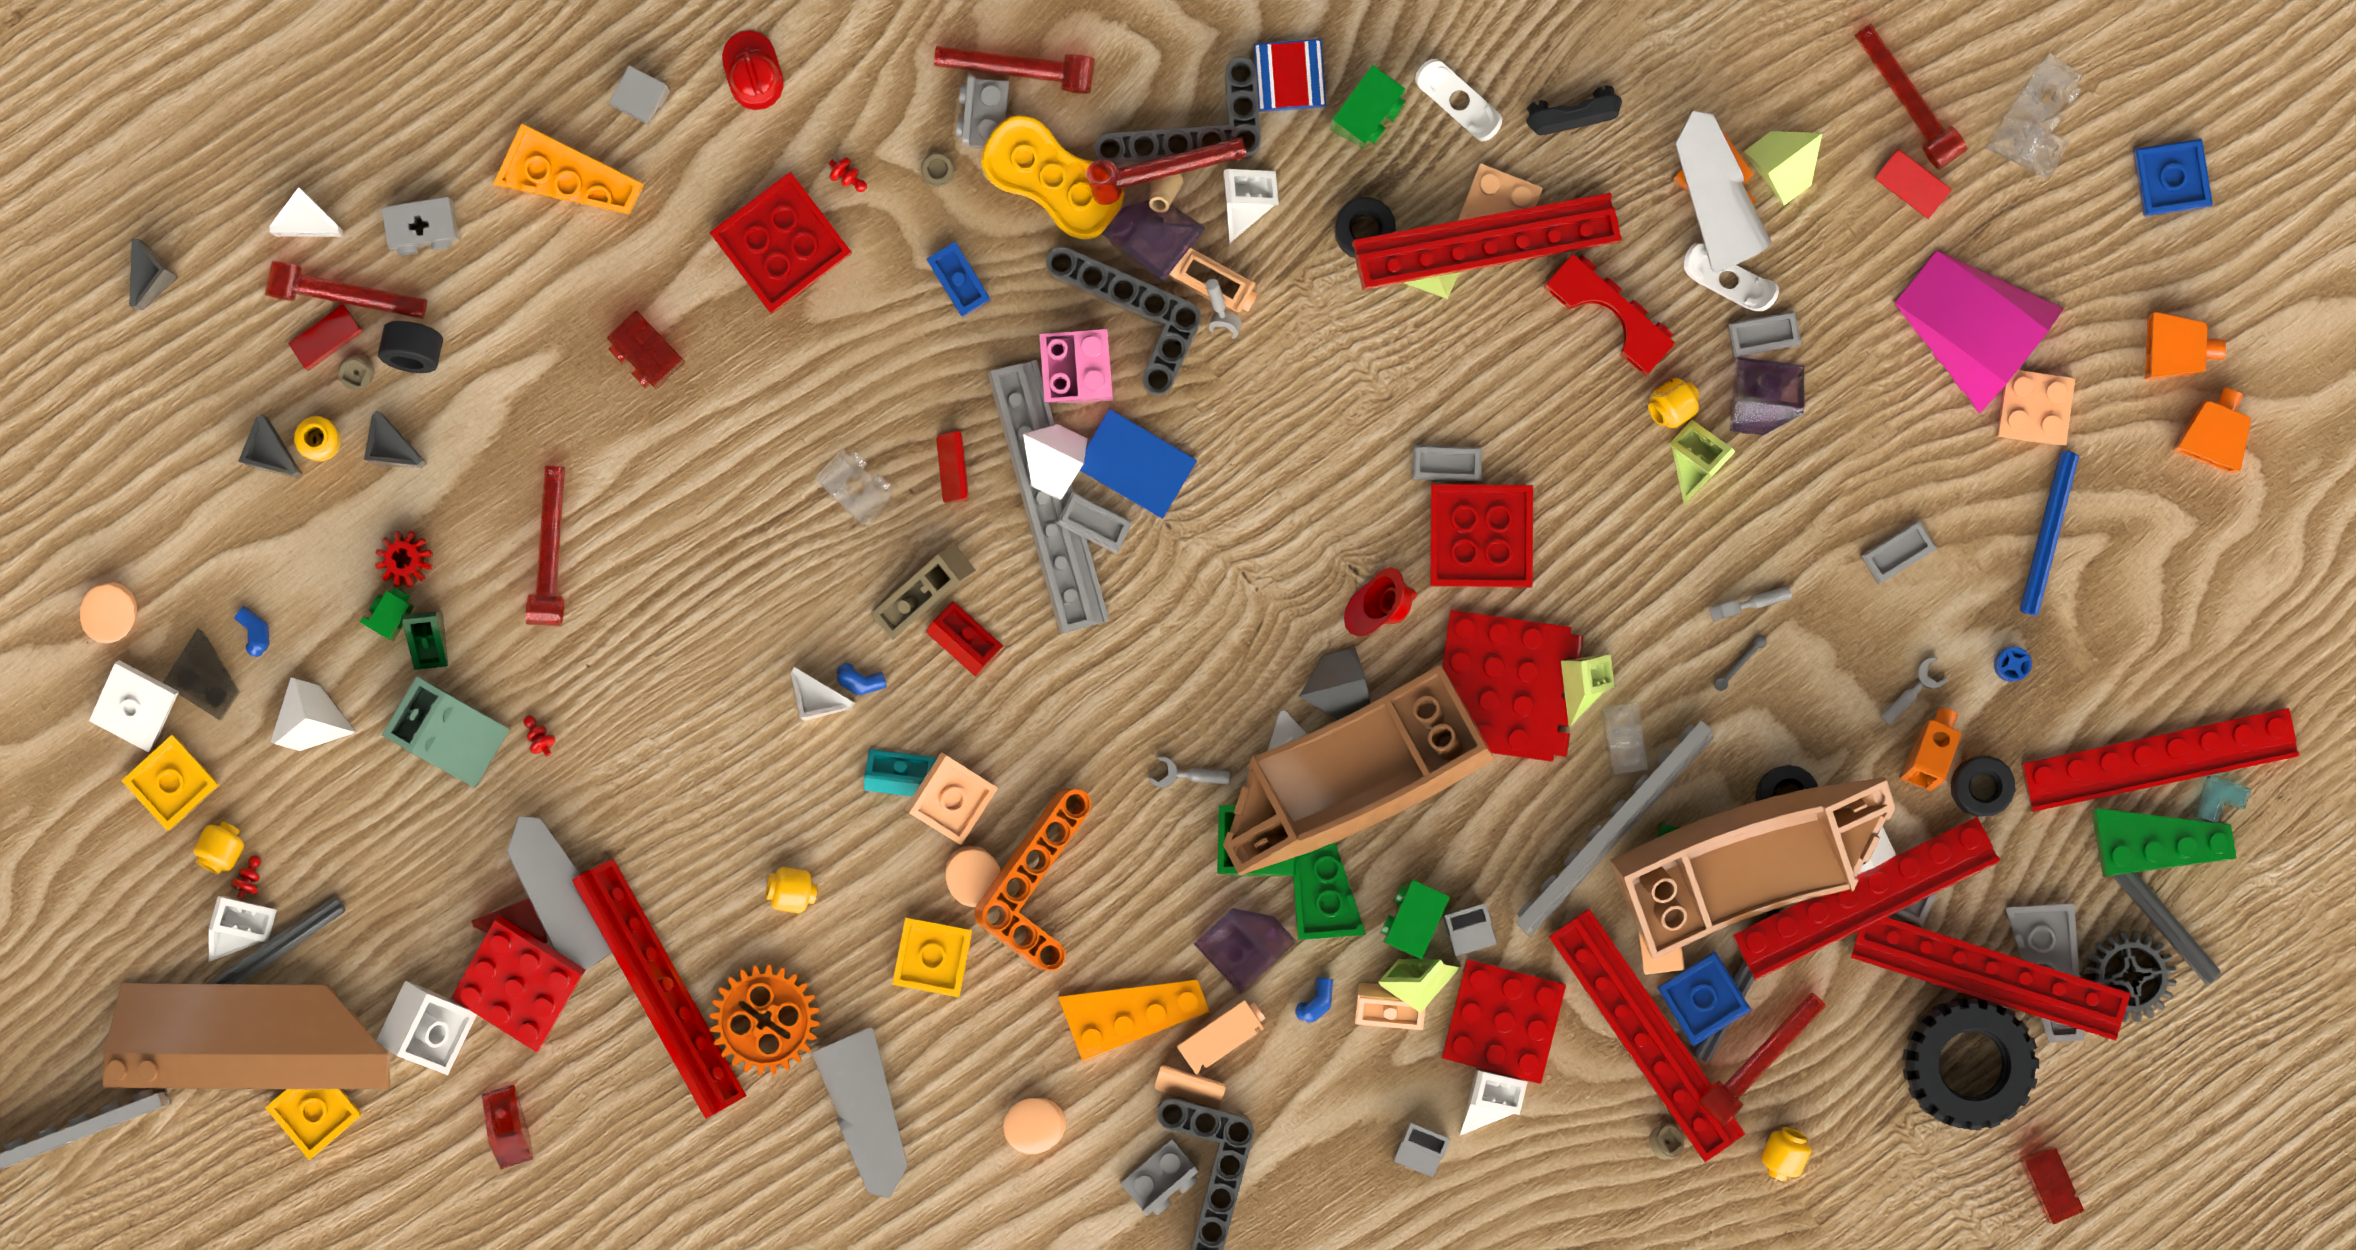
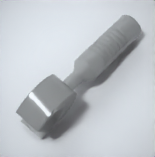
[1205,279,1242,339]
[1709,586,1792,621]
[1880,658,1948,726]
[1148,757,1230,788]

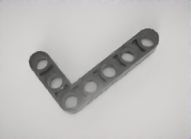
[1095,56,1261,168]
[1046,247,1201,397]
[1157,1098,1254,1250]

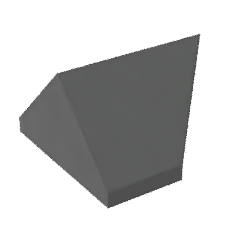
[129,238,178,310]
[364,411,427,468]
[238,414,303,478]
[1299,647,1371,720]

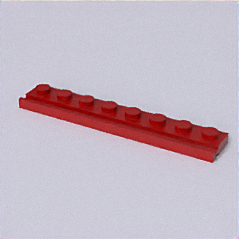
[1352,193,1622,290]
[2021,708,2300,812]
[1732,817,2000,981]
[572,858,747,1119]
[1548,909,1746,1162]
[1851,917,2131,1041]

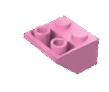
[1039,329,1113,403]

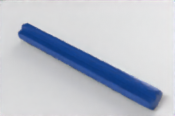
[2020,450,2079,615]

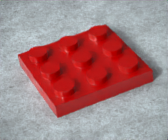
[709,171,852,315]
[1430,484,1533,588]
[451,915,586,1052]
[1441,959,1566,1084]

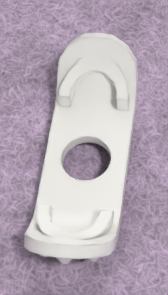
[1415,59,1503,142]
[1684,243,1779,311]

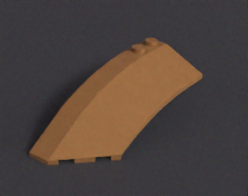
[1223,664,1495,875]
[1610,777,1896,960]
[103,983,390,1089]

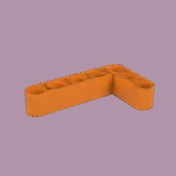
[974,788,1091,971]

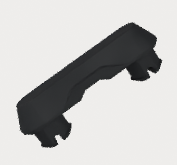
[1526,85,1622,135]

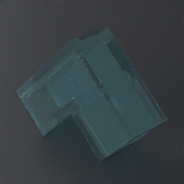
[2194,776,2251,823]

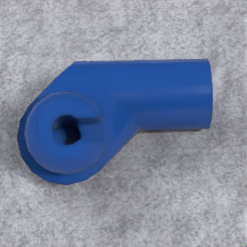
[234,606,270,657]
[837,663,887,695]
[1295,977,1333,1023]

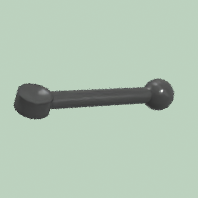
[1714,635,1767,691]

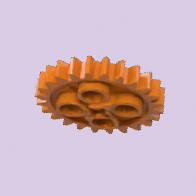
[709,964,820,1076]

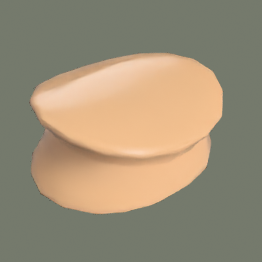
[80,582,137,643]
[945,845,1001,907]
[1003,1098,1066,1154]

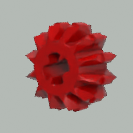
[375,531,433,588]

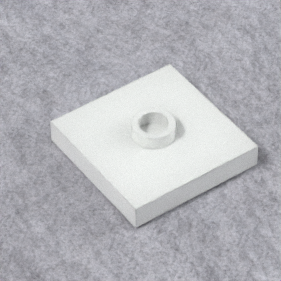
[89,660,179,752]

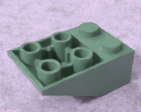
[382,676,510,788]

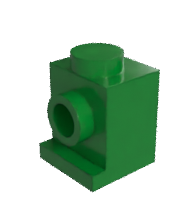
[360,586,415,641]

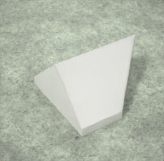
[1223,169,1279,243]
[270,187,344,237]
[1023,424,1088,500]
[791,667,855,721]
[271,677,356,751]
[209,896,277,962]
[1460,1069,1527,1135]

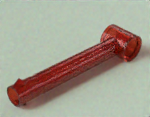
[1854,24,1968,170]
[934,46,1095,94]
[1086,137,1247,205]
[265,261,427,319]
[526,465,565,627]
[1698,993,1826,1126]

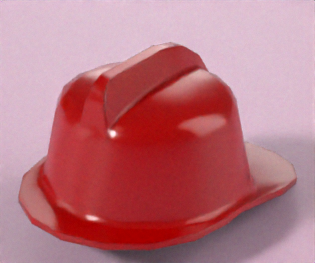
[722,30,784,110]
[1344,567,1417,637]

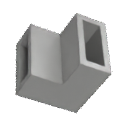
[609,65,670,125]
[1442,903,1497,956]
[1393,1121,1450,1178]

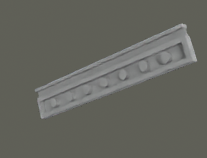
[987,360,1109,634]
[1516,721,1714,937]
[0,1089,172,1170]

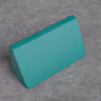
[864,749,936,796]

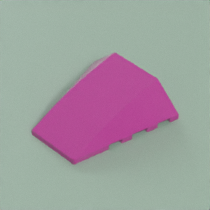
[1894,251,2064,414]

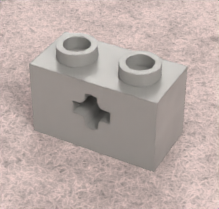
[381,196,460,256]

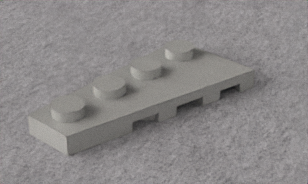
[2005,903,2084,1042]

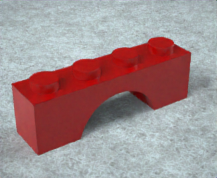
[1544,254,1675,377]

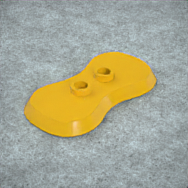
[981,115,1124,239]

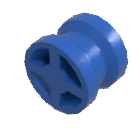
[1994,647,2032,682]

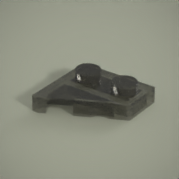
[163,628,240,720]

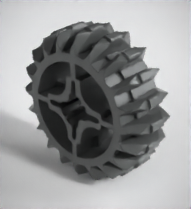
[2083,931,2177,1022]

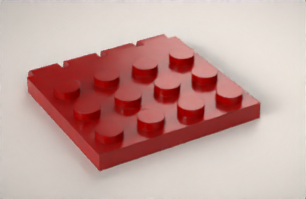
[1442,610,1584,762]

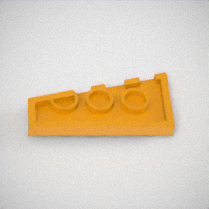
[492,123,645,214]
[1058,980,1210,1061]

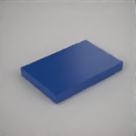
[1079,409,1197,519]

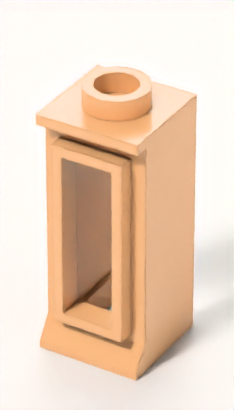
[1168,244,1258,316]
[1177,1000,1266,1075]

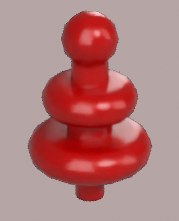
[828,157,867,192]
[523,715,556,757]
[231,855,261,900]

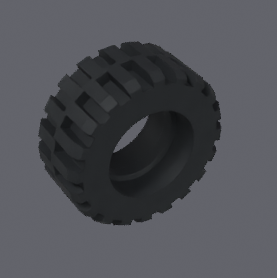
[1902,998,2039,1130]

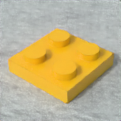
[121,735,220,831]
[892,917,973,997]
[265,1089,363,1160]

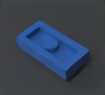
[926,242,991,318]

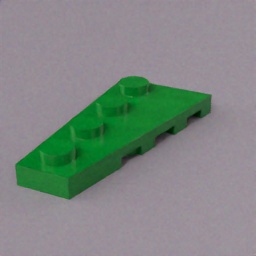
[2091,808,2237,877]
[1293,842,1366,940]

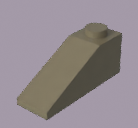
[871,544,976,640]

